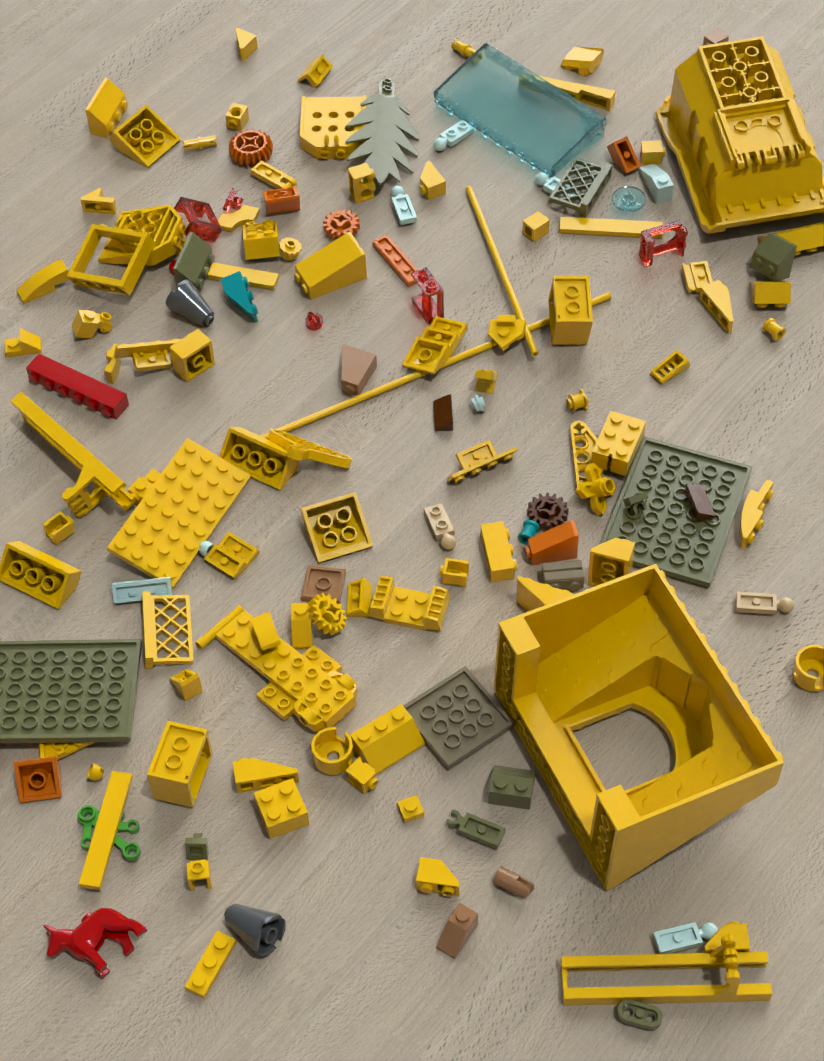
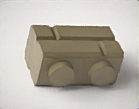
[542,560,584,591]

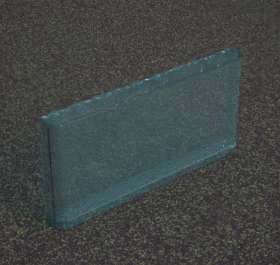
[433,43,607,178]

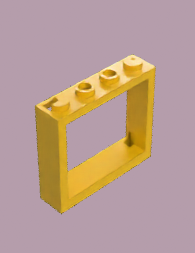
[67,224,155,296]

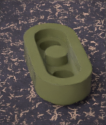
[617,999,662,1030]

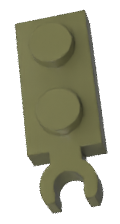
[446,810,506,849]

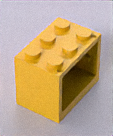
[548,276,593,345]
[147,721,213,808]

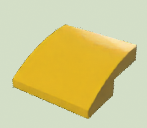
[204,531,260,579]

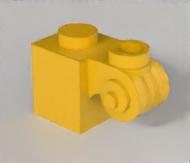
[72,310,113,339]

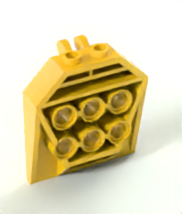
[300,95,367,159]
[98,205,186,266]

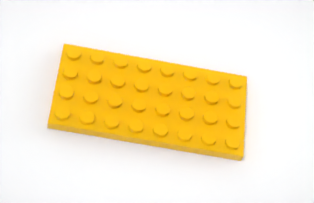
[106,438,251,590]

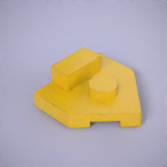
[488,315,526,351]

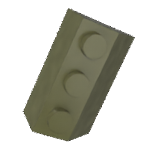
[173,232,215,291]

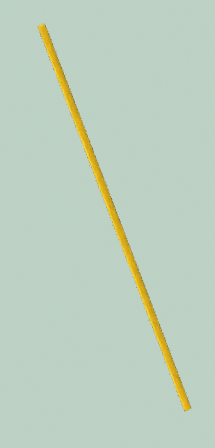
[260,292,612,440]

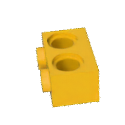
[348,163,376,204]

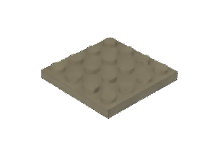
[403,666,515,769]

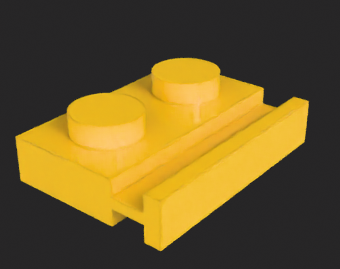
[682,261,713,294]

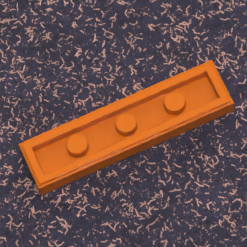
[372,235,423,287]

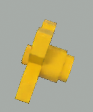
[575,463,616,516]

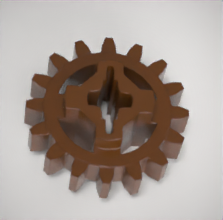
[527,492,569,530]

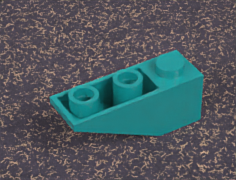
[221,271,259,322]

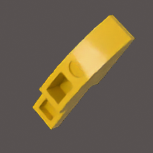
[739,480,774,550]

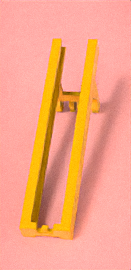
[11,391,137,519]
[561,934,772,1006]

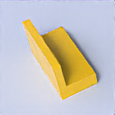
[297,54,333,88]

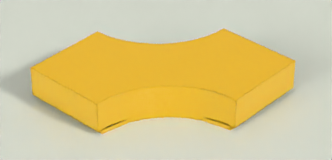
[216,205,260,232]

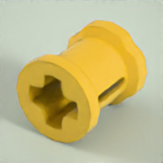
[762,318,786,341]

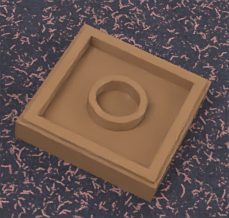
[301,565,346,604]

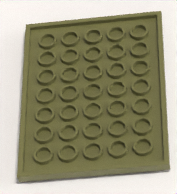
[601,436,752,588]
[0,639,142,743]

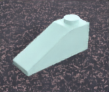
[638,164,674,204]

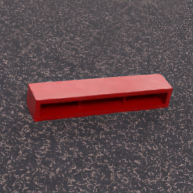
[26,354,129,420]

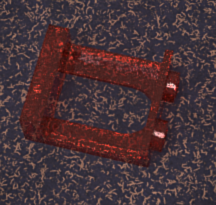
[174,197,222,242]
[639,220,688,267]
[411,267,444,325]

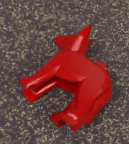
[43,908,147,979]

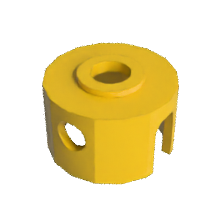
[793,645,824,692]
[311,727,354,775]

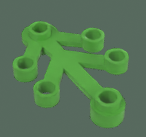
[77,805,141,861]

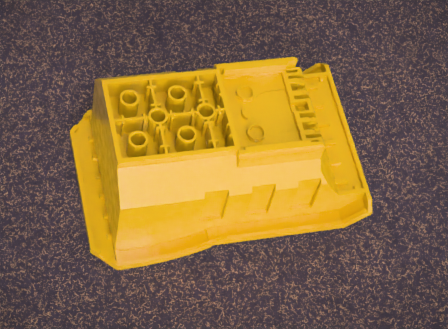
[655,36,824,234]

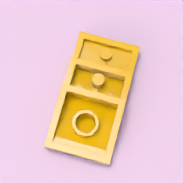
[402,316,468,374]

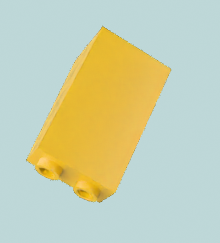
[294,232,367,300]

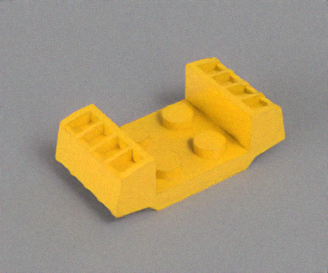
[368,576,450,631]

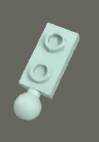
[433,120,474,151]
[535,172,580,202]
[391,186,417,225]
[653,922,718,954]

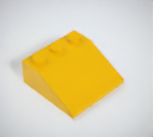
[109,104,181,168]
[300,492,373,563]

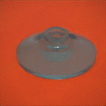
[612,186,646,212]

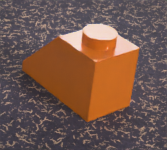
[607,136,641,174]

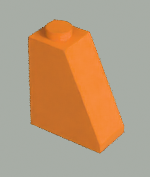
[525,520,579,565]

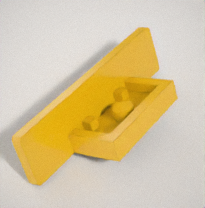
[114,339,181,372]
[447,439,517,483]

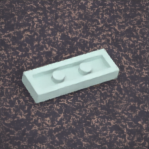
[112,577,173,603]

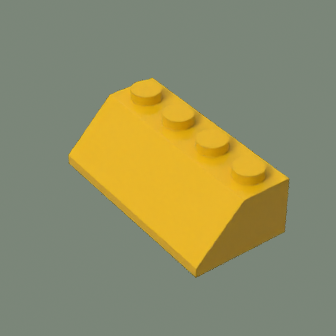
[758,222,824,255]
[219,427,299,490]
[0,541,82,609]

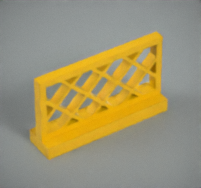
[142,592,193,669]

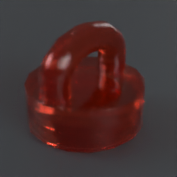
[305,311,323,330]

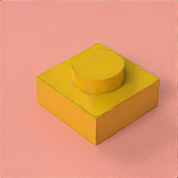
[397,795,424,823]

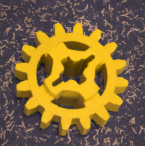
[307,593,347,635]

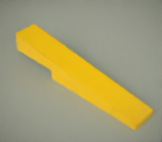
[519,73,616,111]

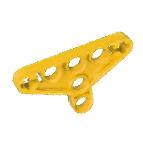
[570,421,612,499]
[268,429,352,468]

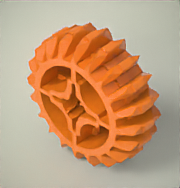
[229,129,273,167]

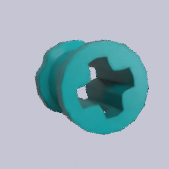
[517,520,540,545]

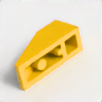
[700,280,733,334]
[232,758,300,793]

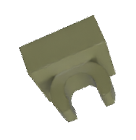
[623,491,648,514]
[185,833,209,859]

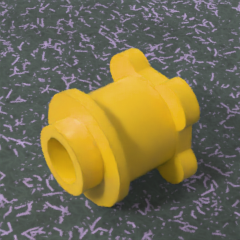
[566,389,589,412]

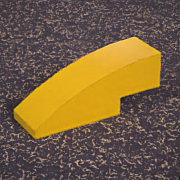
[16,259,70,303]

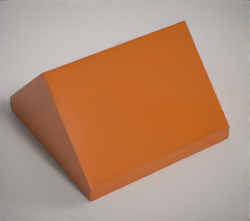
[263,186,300,215]
[14,756,62,803]

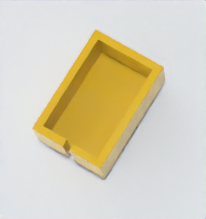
[591,411,646,476]

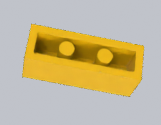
[480,521,517,582]

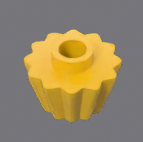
[279,237,302,261]

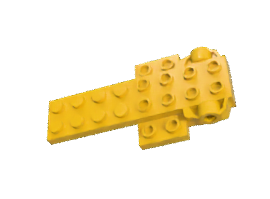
[216,610,358,732]

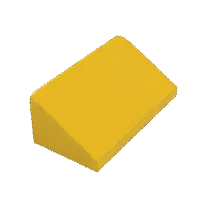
[346,578,372,617]

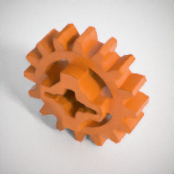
[323,208,360,239]

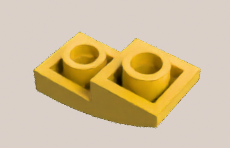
[104,343,121,384]
[251,611,281,651]

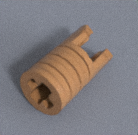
[493,866,535,898]

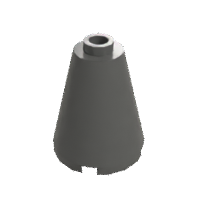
[165,279,214,326]
[224,903,286,956]

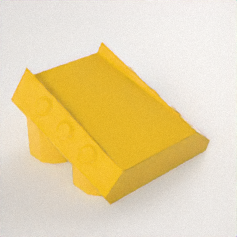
[561,47,604,76]

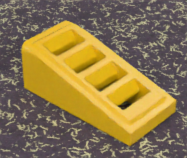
[650,350,690,384]

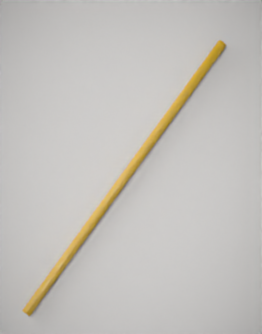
[466,186,539,357]

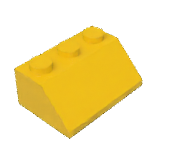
[85,78,128,138]
[587,538,635,587]
[350,704,425,775]

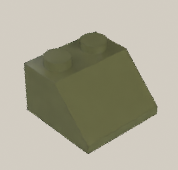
[750,232,797,281]
[488,765,536,810]

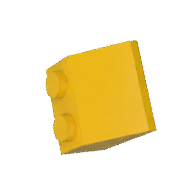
[750,281,791,307]

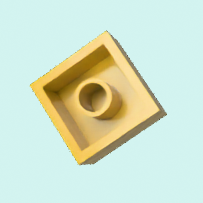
[170,329,215,383]
[254,778,310,839]

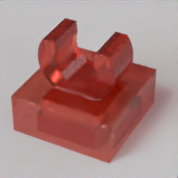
[223,188,243,212]

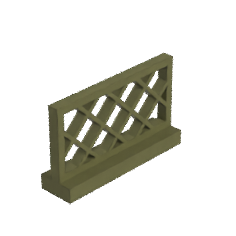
[549,157,613,218]

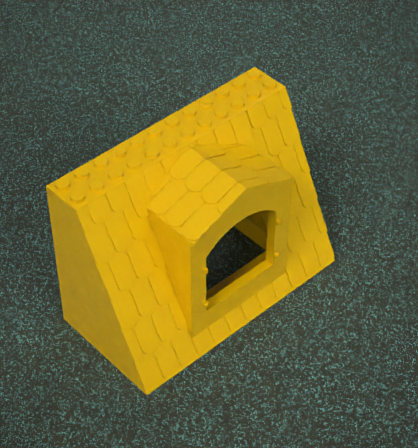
[494,564,784,892]

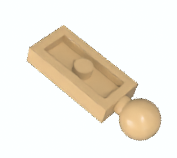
[424,503,456,550]
[736,591,794,615]

